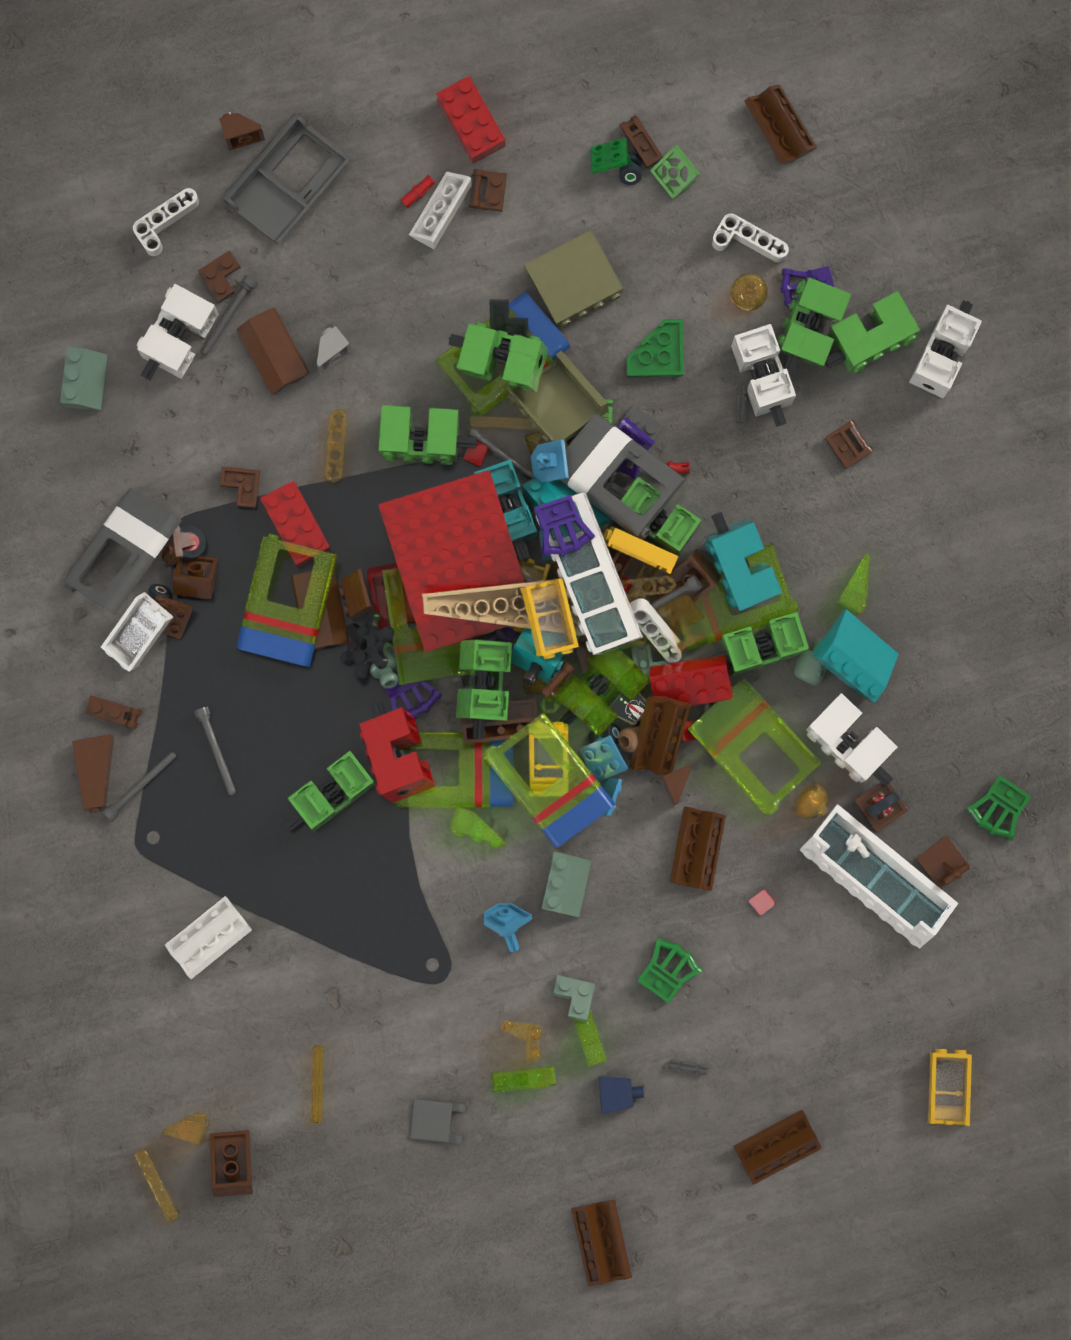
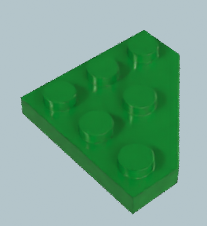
[627,319,684,377]

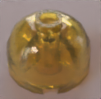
[730,273,768,312]
[791,781,828,820]

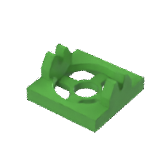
[650,145,700,199]

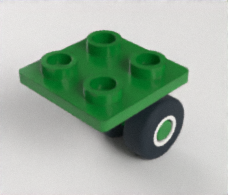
[590,138,642,185]

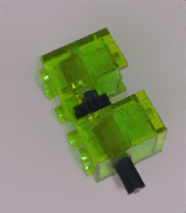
[555,639,650,737]

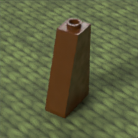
[72,734,114,813]

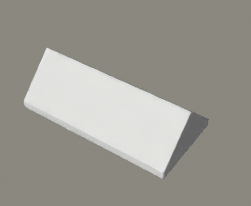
[409,171,472,249]

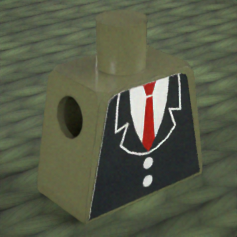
[606,682,647,726]

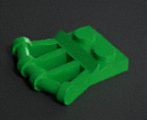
[966,775,1032,840]
[637,937,703,1004]

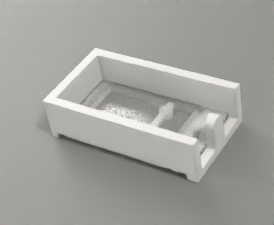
[101,592,173,672]

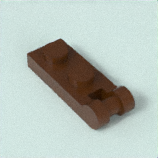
[619,115,663,169]
[85,695,142,729]

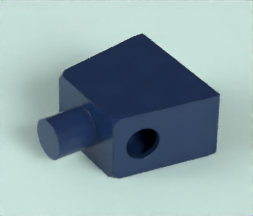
[599,1076,644,1114]

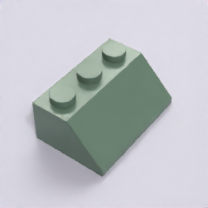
[60,347,108,411]
[542,852,591,918]

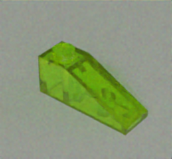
[836,553,870,615]
[573,1009,607,1067]

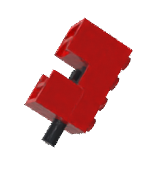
[359,702,436,803]

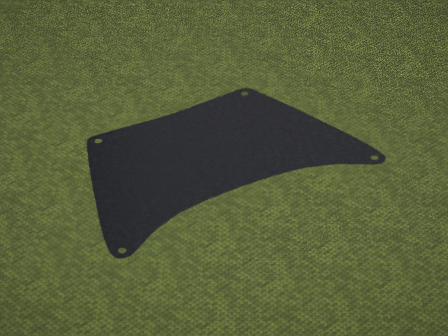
[135,456,503,984]

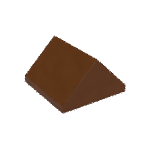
[661,765,692,805]

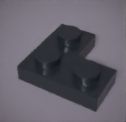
[489,299,529,338]

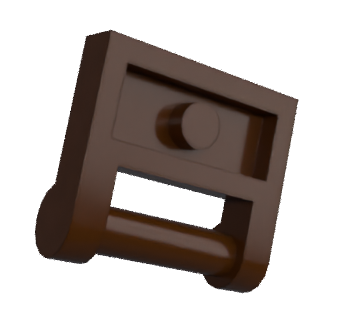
[469,169,507,212]
[825,420,874,470]
[540,662,575,698]

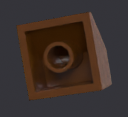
[219,113,265,151]
[173,556,218,599]

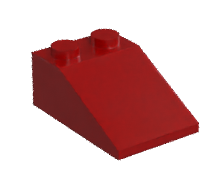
[367,563,415,629]

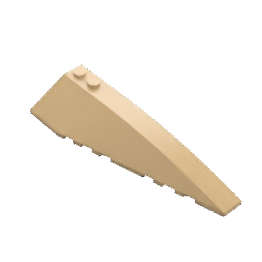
[422,574,617,636]

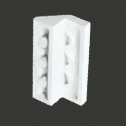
[165,896,252,979]

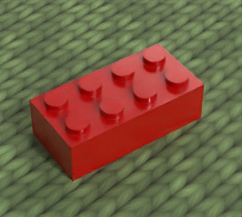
[436,76,506,164]
[260,480,331,568]
[650,655,733,706]

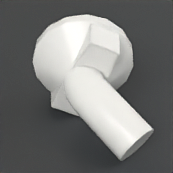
[845,833,869,858]

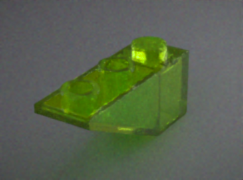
[450,807,506,849]
[491,1066,556,1093]

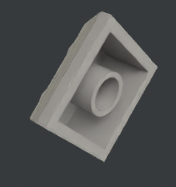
[317,326,352,375]

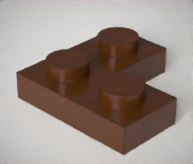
[198,251,241,303]
[220,467,260,509]

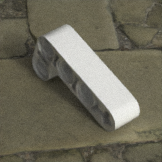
[133,188,199,256]
[712,214,789,263]
[616,599,682,663]

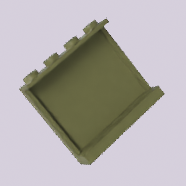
[524,230,623,328]
[507,350,608,443]

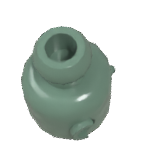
[794,637,828,686]
[369,642,398,688]

